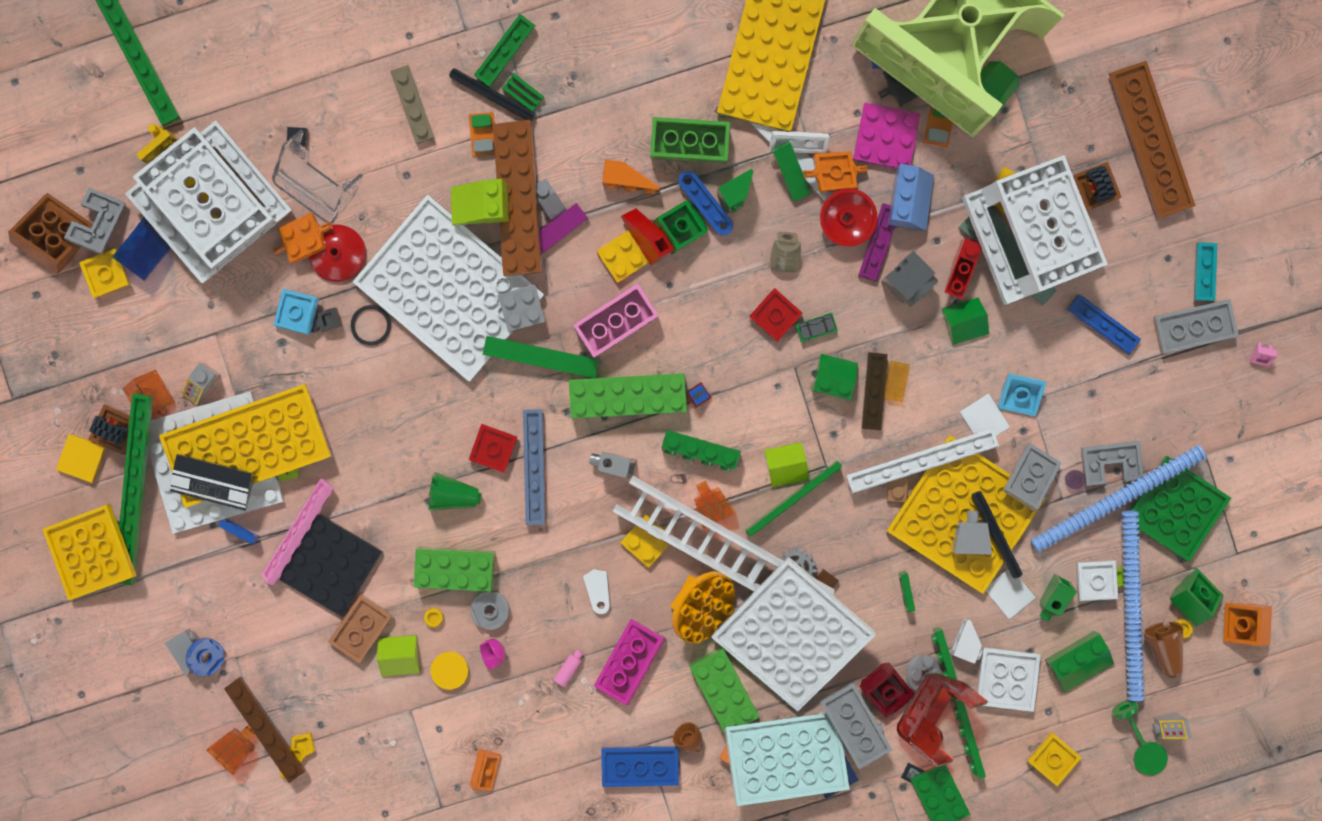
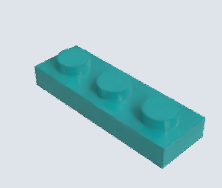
[1194,242,1218,301]

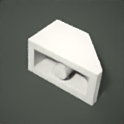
[950,617,983,664]

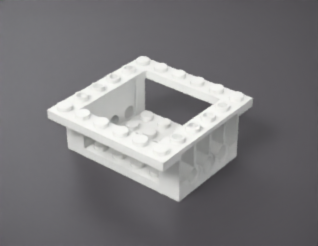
[125,120,292,284]
[962,155,1108,305]

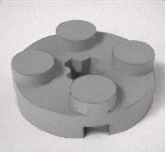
[471,591,510,630]
[906,655,942,694]

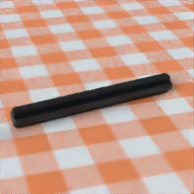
[449,68,535,121]
[971,490,1023,579]

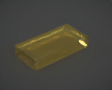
[884,361,910,402]

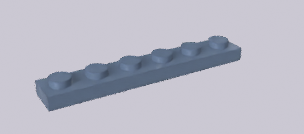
[523,409,545,525]

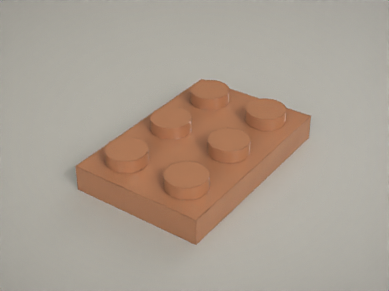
[328,594,393,664]

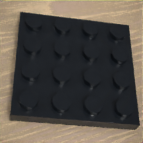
[279,513,383,617]

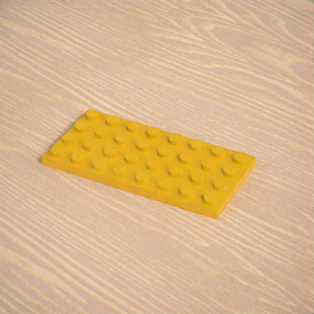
[716,0,825,132]
[159,384,332,508]

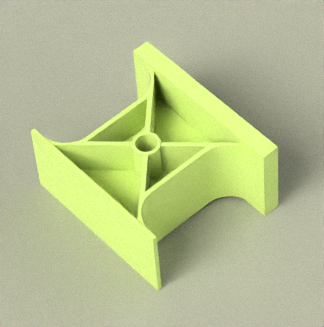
[851,0,1065,137]

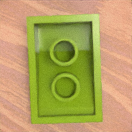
[451,179,509,226]

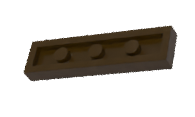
[861,352,888,430]

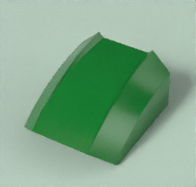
[980,61,1019,114]
[652,200,708,254]

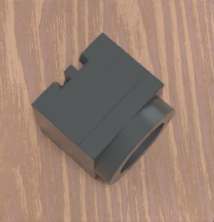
[881,251,938,307]

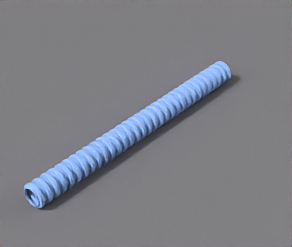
[1031,444,1207,553]
[1121,511,1145,702]

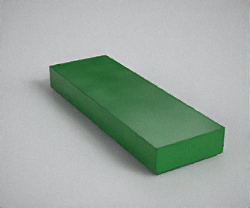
[772,141,811,202]

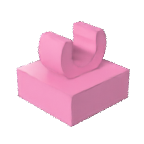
[1250,342,1277,367]

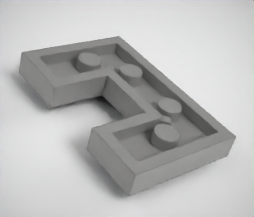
[64,188,126,255]
[1081,441,1144,486]

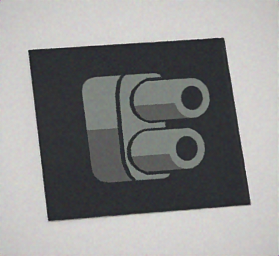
[901,762,924,783]

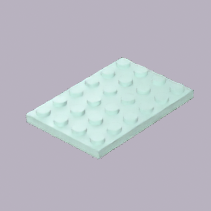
[725,713,850,806]

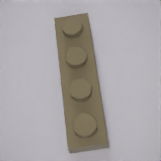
[390,65,435,144]

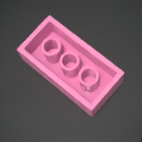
[573,283,659,358]

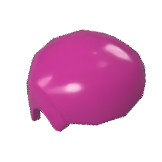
[480,638,506,669]

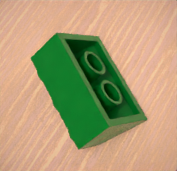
[1045,631,1114,693]

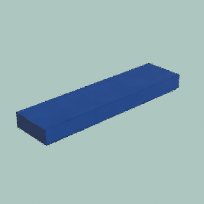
[1067,294,1141,355]

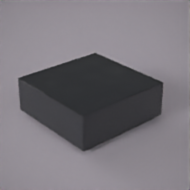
[286,127,308,148]

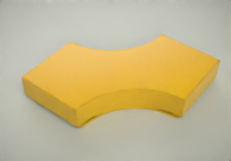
[279,732,316,779]

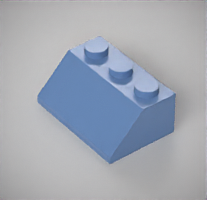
[888,164,934,231]

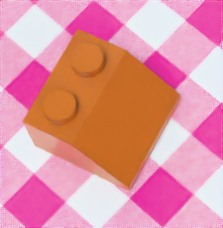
[1223,603,1272,646]

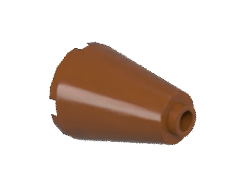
[1144,622,1183,678]

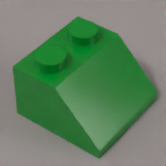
[717,169,754,213]
[811,354,858,400]
[1170,568,1224,626]

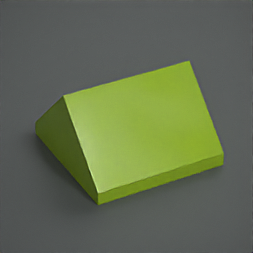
[764,442,809,487]
[377,635,420,677]

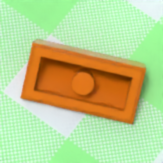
[470,749,501,792]

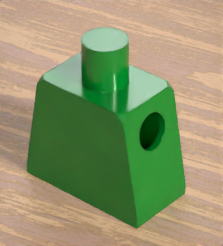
[1039,573,1077,621]

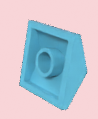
[998,373,1047,416]

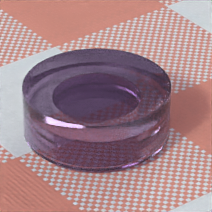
[1065,470,1085,489]

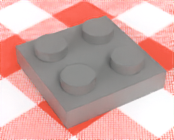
[498,284,546,332]

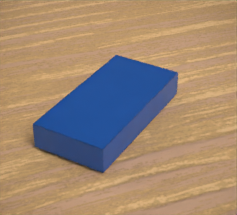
[218,519,259,544]

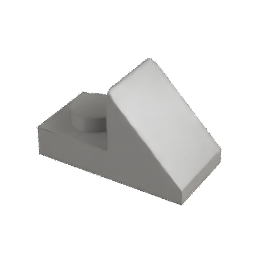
[536,178,567,221]

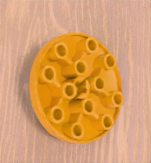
[670,572,735,643]

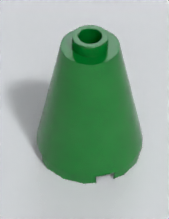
[428,472,482,511]

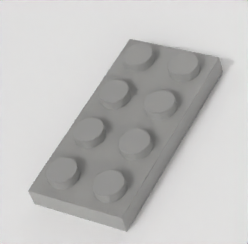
[1154,299,1239,354]
[820,682,892,769]

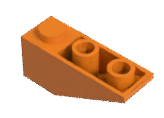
[602,159,660,195]

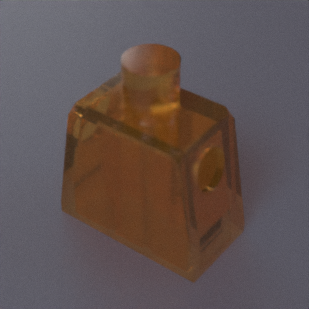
[694,480,736,529]
[206,726,255,775]

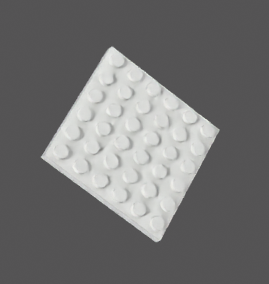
[148,391,284,534]
[711,557,876,711]

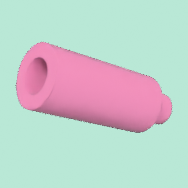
[554,649,584,687]

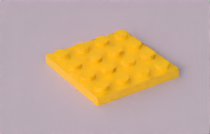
[42,504,137,601]

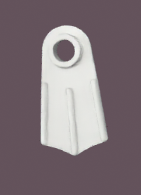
[583,569,610,614]

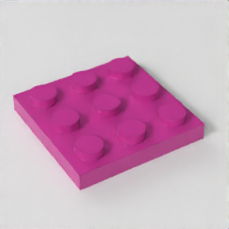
[853,102,921,169]

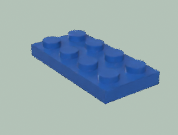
[601,746,679,787]

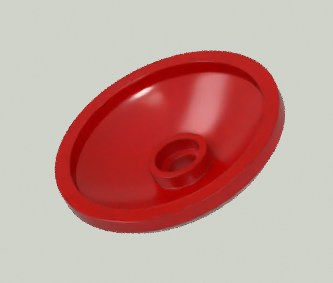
[820,189,878,247]
[309,224,366,282]

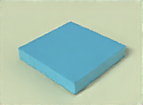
[273,289,319,335]

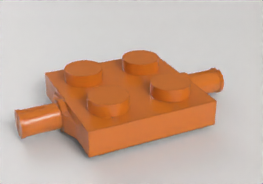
[803,151,868,193]
[273,213,333,264]

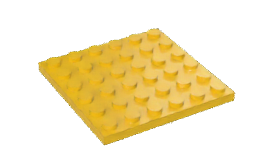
[886,435,1046,594]

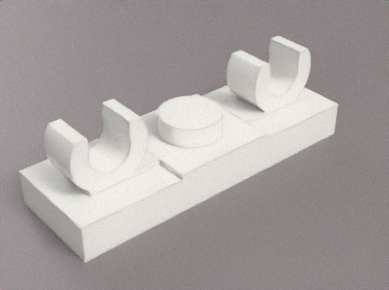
[769,131,830,154]

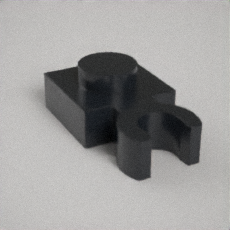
[311,307,342,333]

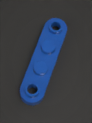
[678,171,733,236]

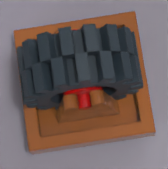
[1073,162,1122,211]
[88,404,130,455]

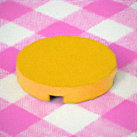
[430,651,469,690]

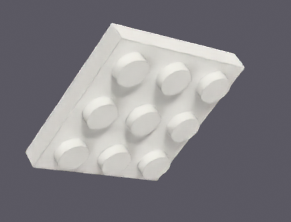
[975,647,1041,712]

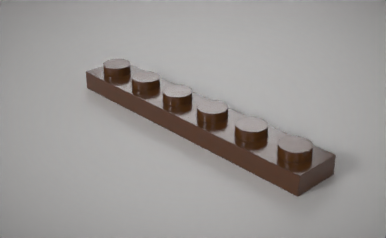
[224,677,306,783]

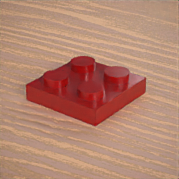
[749,288,803,342]
[468,424,518,473]

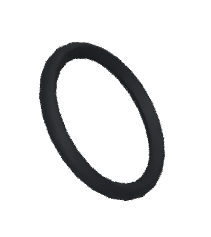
[350,305,391,345]

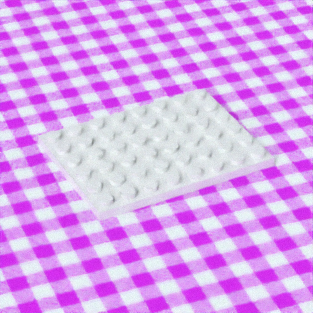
[353,194,544,382]

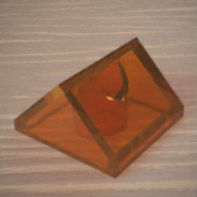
[123,370,176,416]

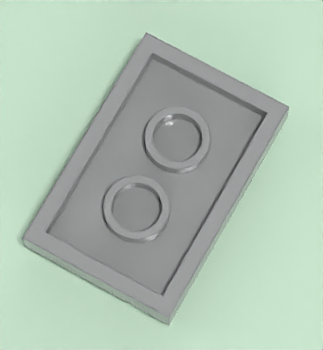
[1002,443,1062,512]

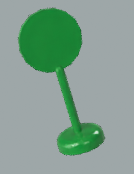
[1112,700,1168,775]

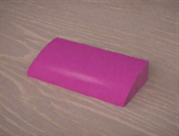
[594,619,666,705]

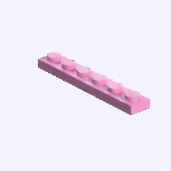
[261,478,333,585]

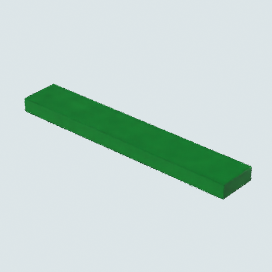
[482,336,599,378]
[745,460,842,536]

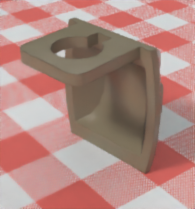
[770,232,801,272]

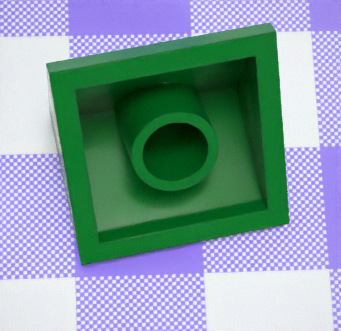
[941,297,990,345]

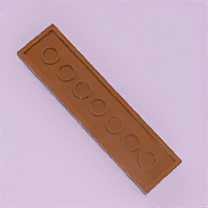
[1108,61,1196,219]
[493,120,542,277]

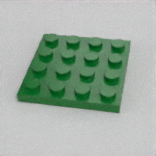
[1129,456,1231,562]

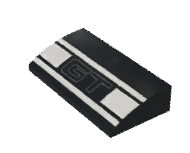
[170,454,256,511]

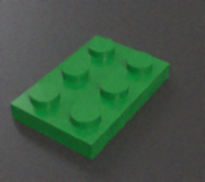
[910,762,971,821]

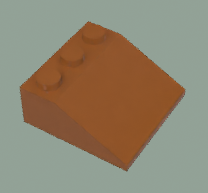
[8,193,93,275]

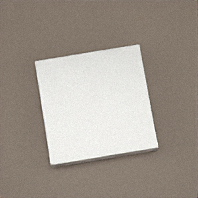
[1076,560,1118,601]

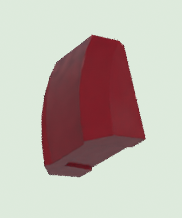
[859,662,915,719]

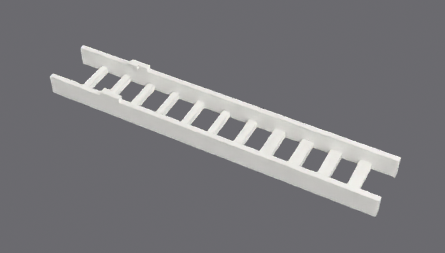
[613,476,835,596]

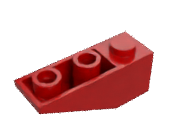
[621,208,674,265]
[944,238,982,299]

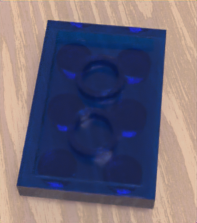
[112,217,171,281]

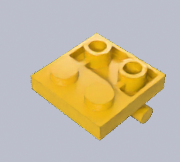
[136,124,179,164]

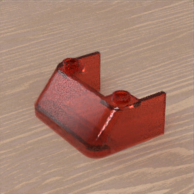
[897,673,988,768]

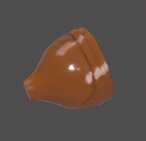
[673,722,702,752]

